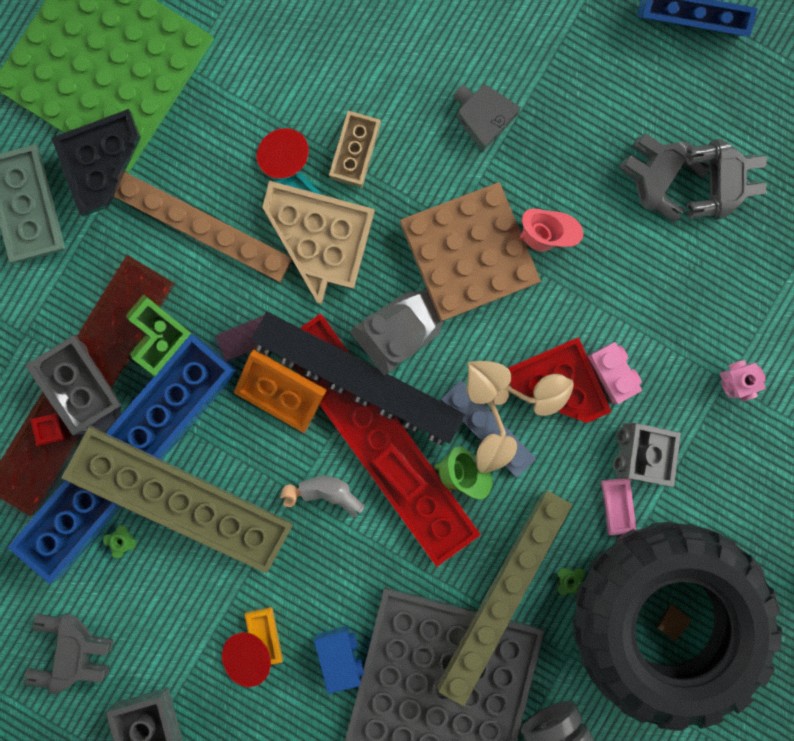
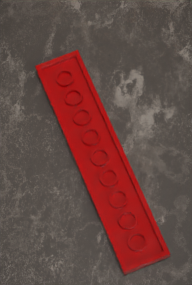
[294,313,481,567]

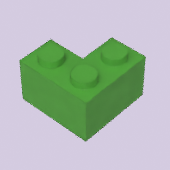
[126,295,191,376]

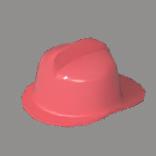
[520,208,583,252]

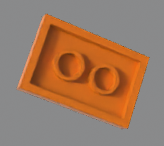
[234,349,327,433]

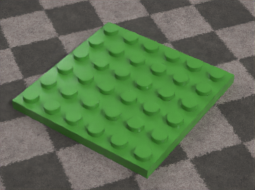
[0,0,214,173]

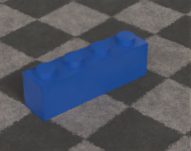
[637,0,758,37]

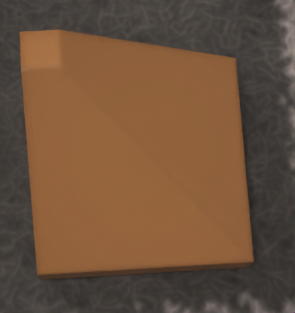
[655,604,691,641]

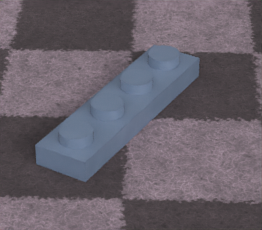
[441,380,536,478]

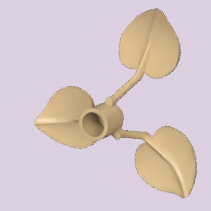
[467,361,573,473]

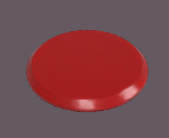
[257,128,309,179]
[222,632,271,687]

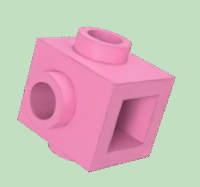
[720,360,766,401]

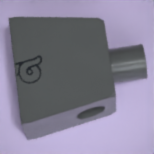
[453,84,521,152]

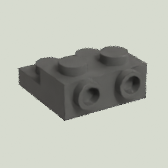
[613,423,681,487]

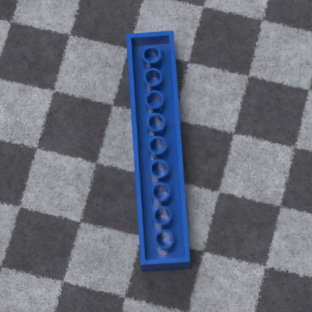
[7,334,238,584]

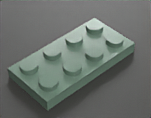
[0,144,66,264]

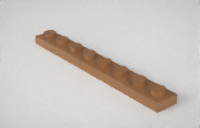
[114,172,293,283]

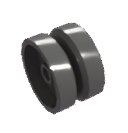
[520,701,594,741]

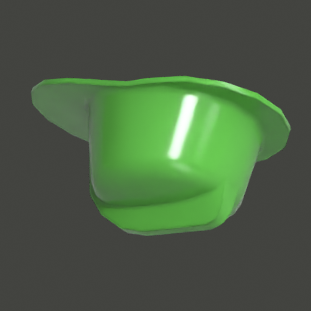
[435,446,492,500]

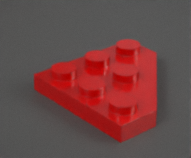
[508,337,612,423]

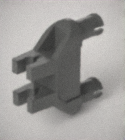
[618,133,710,223]
[685,139,767,220]
[24,613,114,695]

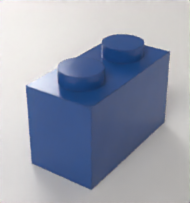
[314,626,364,694]

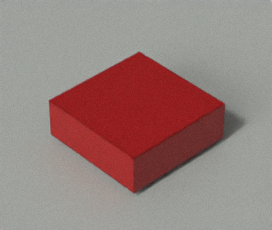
[30,413,67,446]

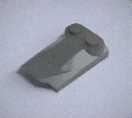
[350,290,444,376]
[25,335,122,435]

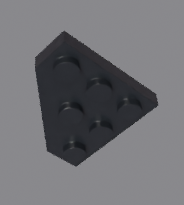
[51,109,141,217]

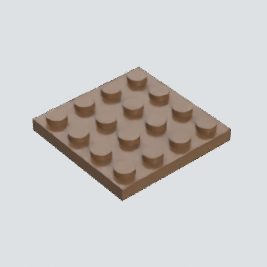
[400,182,541,322]

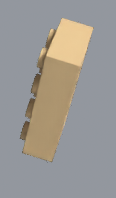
[329,111,381,188]

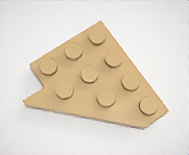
[263,181,375,304]

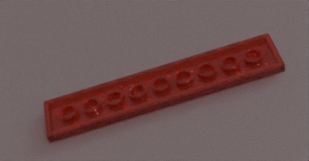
[0,255,176,516]

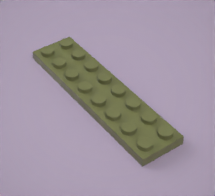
[62,426,293,573]

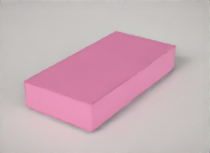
[601,478,636,535]

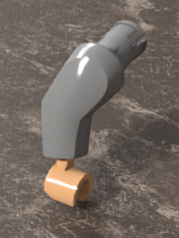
[280,475,364,517]

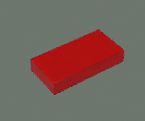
[371,444,429,503]

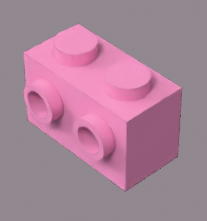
[587,342,642,404]

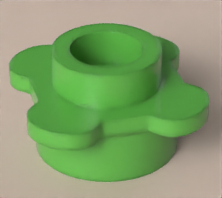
[103,525,136,558]
[557,568,585,595]

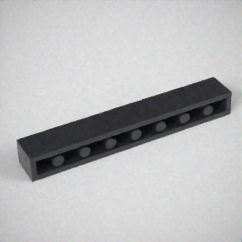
[251,311,465,446]

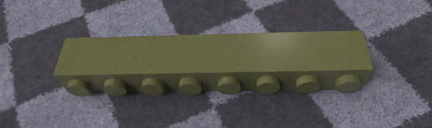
[436,491,572,707]

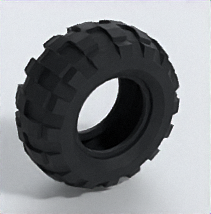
[572,522,782,731]

